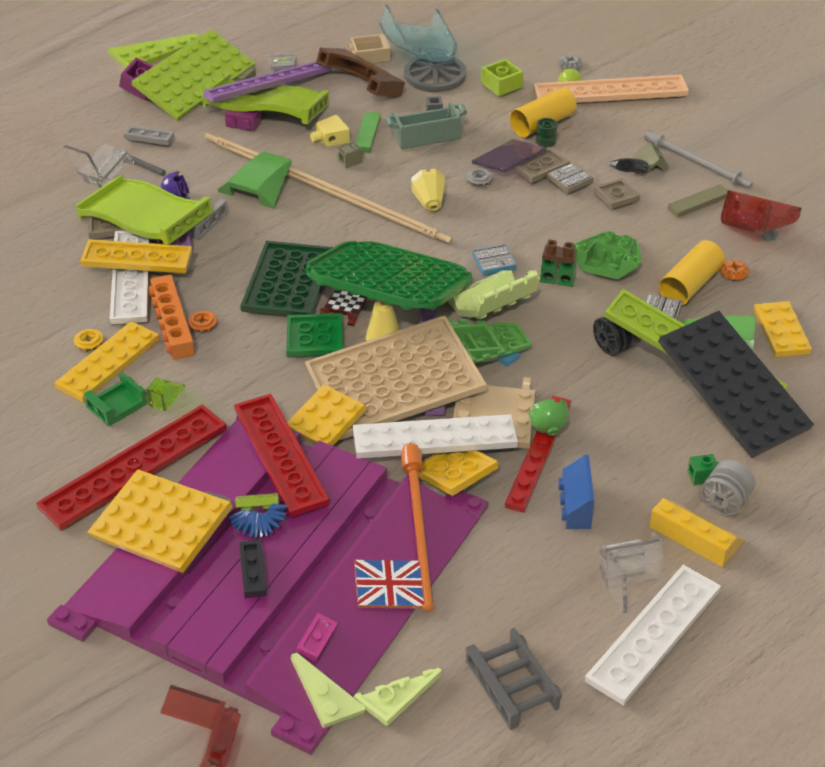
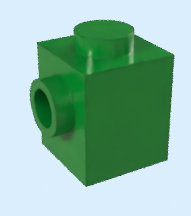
[687,454,719,485]

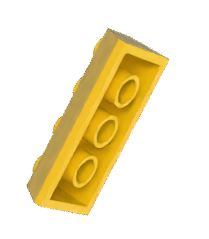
[649,498,745,567]

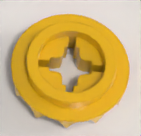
[74,329,104,351]

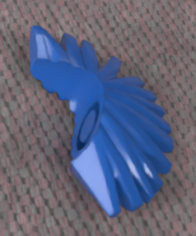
[229,504,287,538]

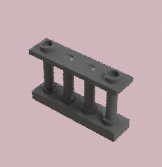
[466,628,562,730]

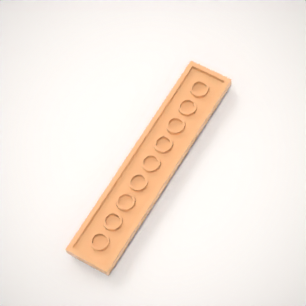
[533,75,689,104]

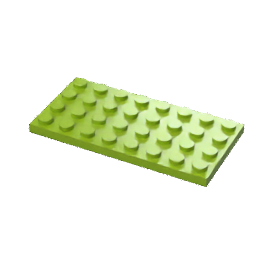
[131,29,255,121]

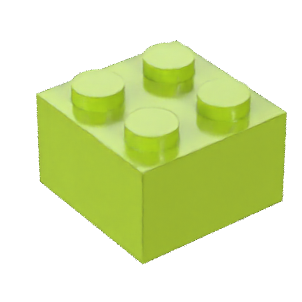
[481,59,524,96]

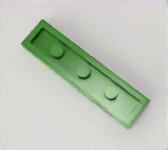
[355,112,381,152]

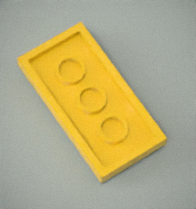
[753,301,812,357]

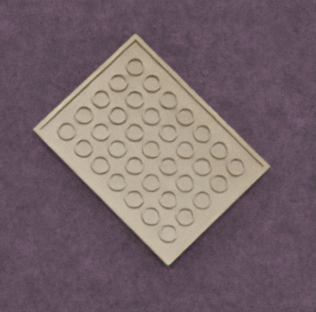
[305,315,487,440]

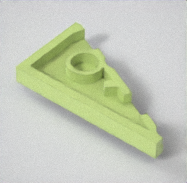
[291,653,366,728]
[354,668,442,726]

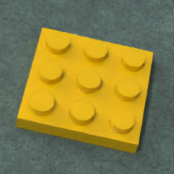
[287,384,367,446]
[418,450,499,496]

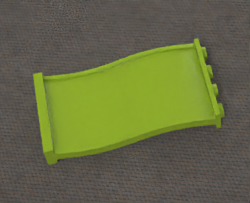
[201,74,329,124]
[75,175,213,245]

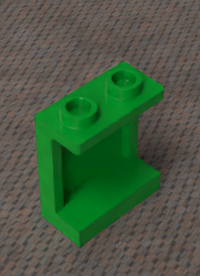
[83,372,147,427]

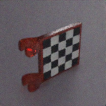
[320,289,368,326]

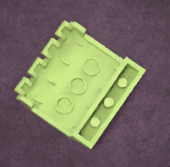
[447,270,540,319]

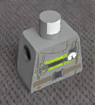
[268,53,297,73]

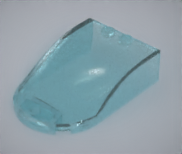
[379,5,457,62]

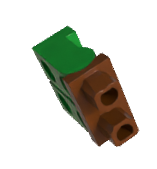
[540,239,577,287]

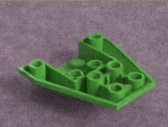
[574,231,642,280]

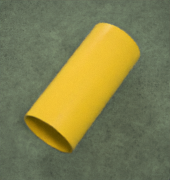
[510,87,577,138]
[659,240,725,306]

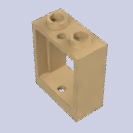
[348,34,391,63]

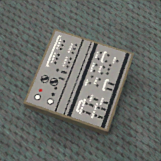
[547,163,593,193]
[645,293,683,320]

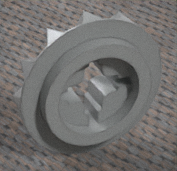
[559,55,582,69]
[466,168,492,187]

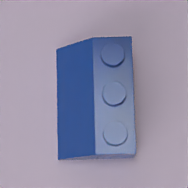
[558,455,594,529]

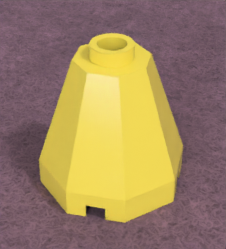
[411,169,445,211]

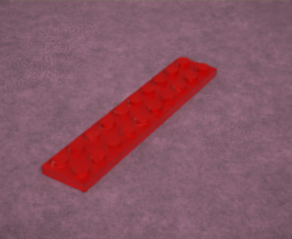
[36,404,227,531]

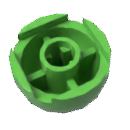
[528,399,569,436]

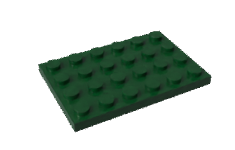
[240,240,333,316]

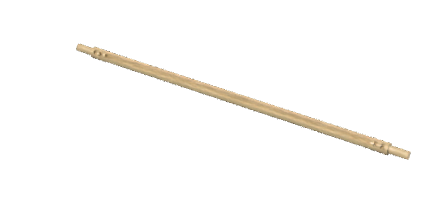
[205,133,453,244]

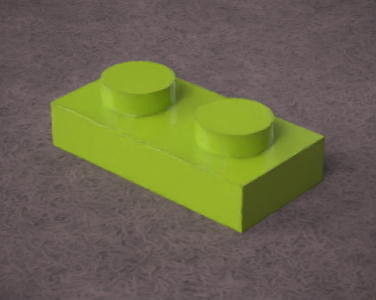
[235,493,279,510]

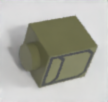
[337,142,363,168]

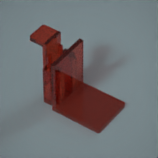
[160,685,241,767]

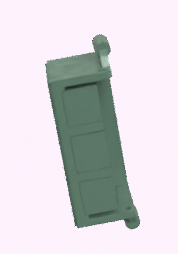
[385,102,467,149]

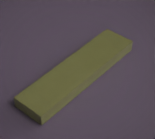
[667,184,731,217]

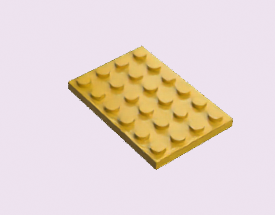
[87,469,233,573]

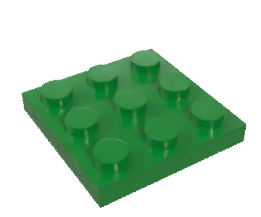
[286,313,343,357]

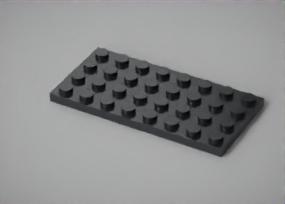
[658,311,814,458]

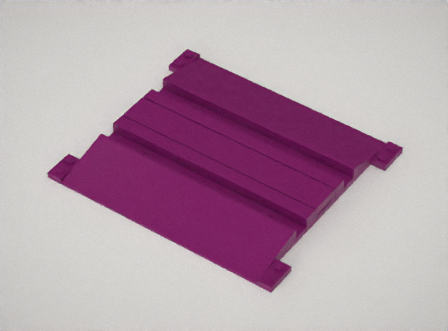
[47,415,488,756]

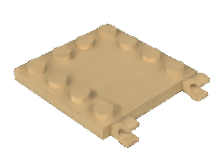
[453,377,535,449]

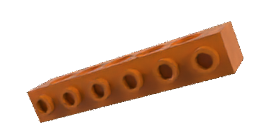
[148,275,195,360]

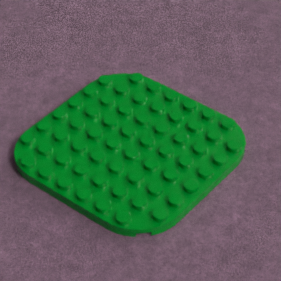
[306,241,472,310]

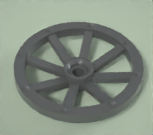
[404,54,466,91]

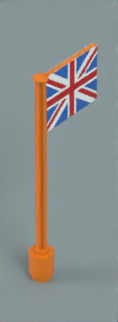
[354,443,435,612]

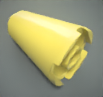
[366,300,400,341]

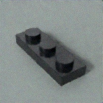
[239,540,267,598]

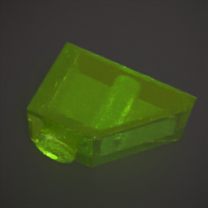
[146,377,185,411]

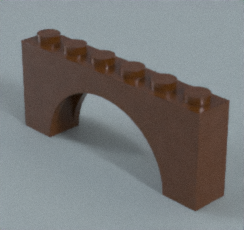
[316,47,405,96]

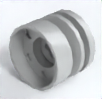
[700,460,756,516]

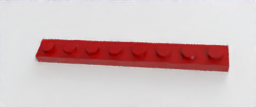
[505,395,571,513]

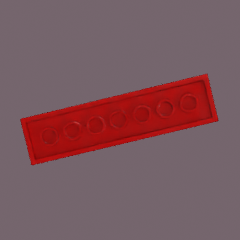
[234,393,330,518]

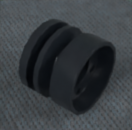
[593,316,641,355]

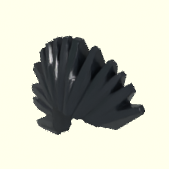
[608,158,649,172]

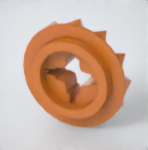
[720,259,749,280]
[188,311,217,333]

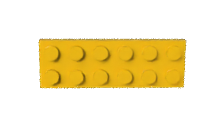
[80,239,192,273]
[54,321,160,403]

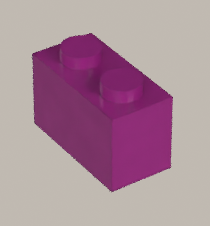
[225,110,262,132]

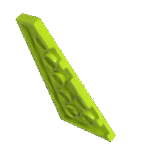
[107,33,200,69]

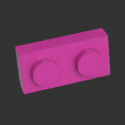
[296,613,338,662]

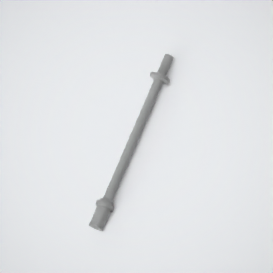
[644,130,753,188]

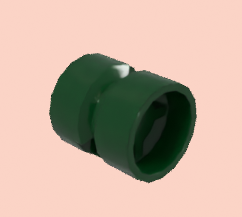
[536,118,558,148]

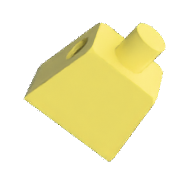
[310,115,350,147]

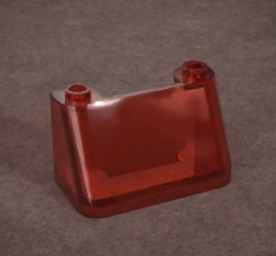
[721,190,802,234]

